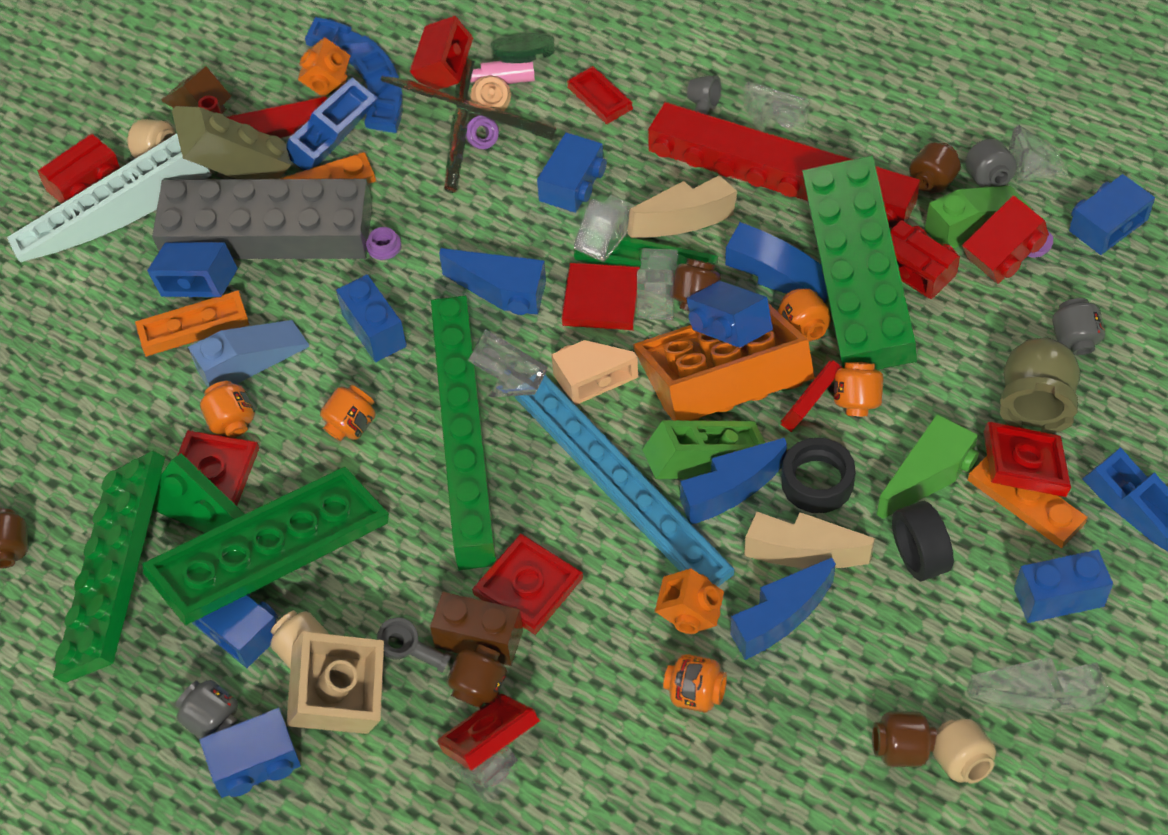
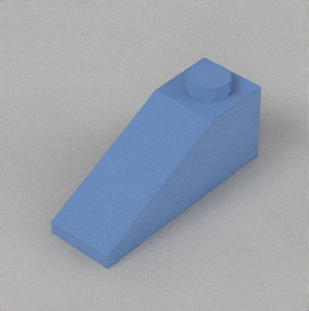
[188,320,309,387]

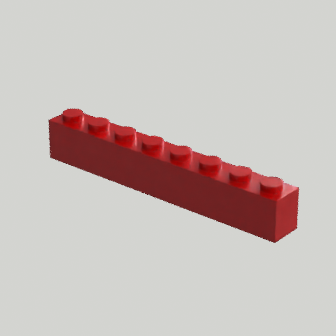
[648,102,920,228]

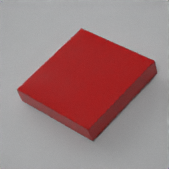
[562,263,640,330]
[983,422,1071,497]
[177,430,260,506]
[472,533,583,635]
[437,694,540,771]

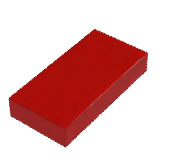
[567,66,633,124]
[780,360,843,432]

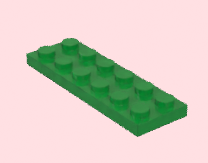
[53,450,165,683]
[142,466,389,626]

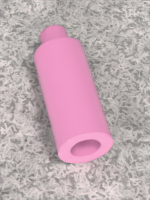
[469,58,535,84]

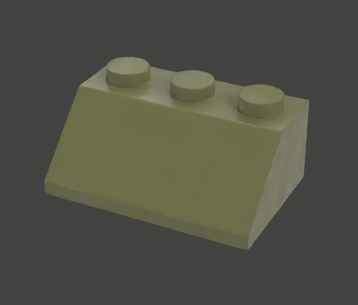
[172,106,291,179]

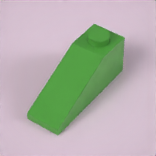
[925,186,1032,249]
[877,414,979,519]
[642,420,765,479]

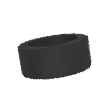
[781,438,856,513]
[892,501,954,582]

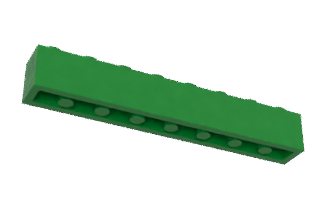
[431,295,496,571]

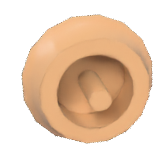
[470,75,511,116]

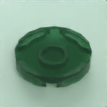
[491,32,555,64]

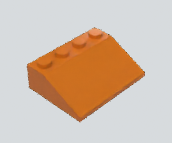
[633,303,815,421]

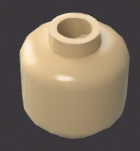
[127,119,176,159]
[270,610,329,668]
[932,719,996,783]

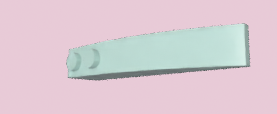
[7,134,212,262]

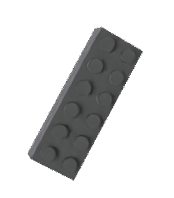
[152,179,372,259]

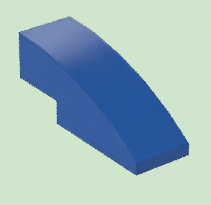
[286,77,377,171]
[725,222,828,303]
[680,438,787,525]
[1082,448,1168,552]
[730,558,836,660]

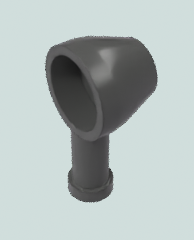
[687,75,722,115]
[377,618,451,673]

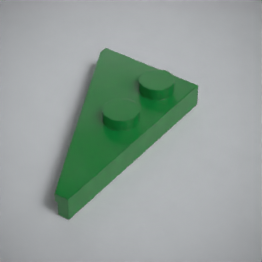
[152,453,245,533]

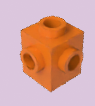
[298,37,350,97]
[655,568,724,634]

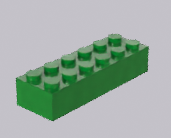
[802,155,917,370]

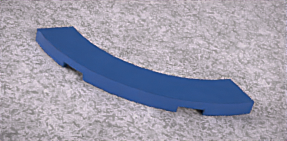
[305,17,403,133]

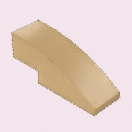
[627,175,737,238]
[744,512,875,568]

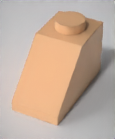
[551,340,638,405]

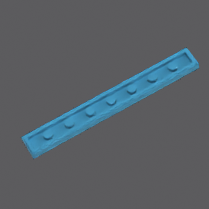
[514,372,735,586]

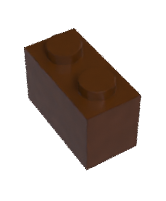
[430,592,523,666]

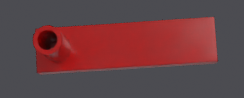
[198,95,328,138]

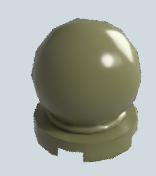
[1000,337,1080,434]

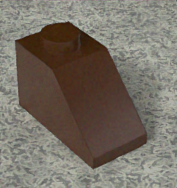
[161,66,232,114]

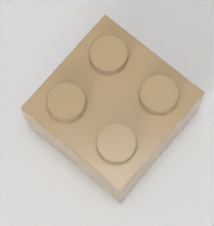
[286,631,384,734]

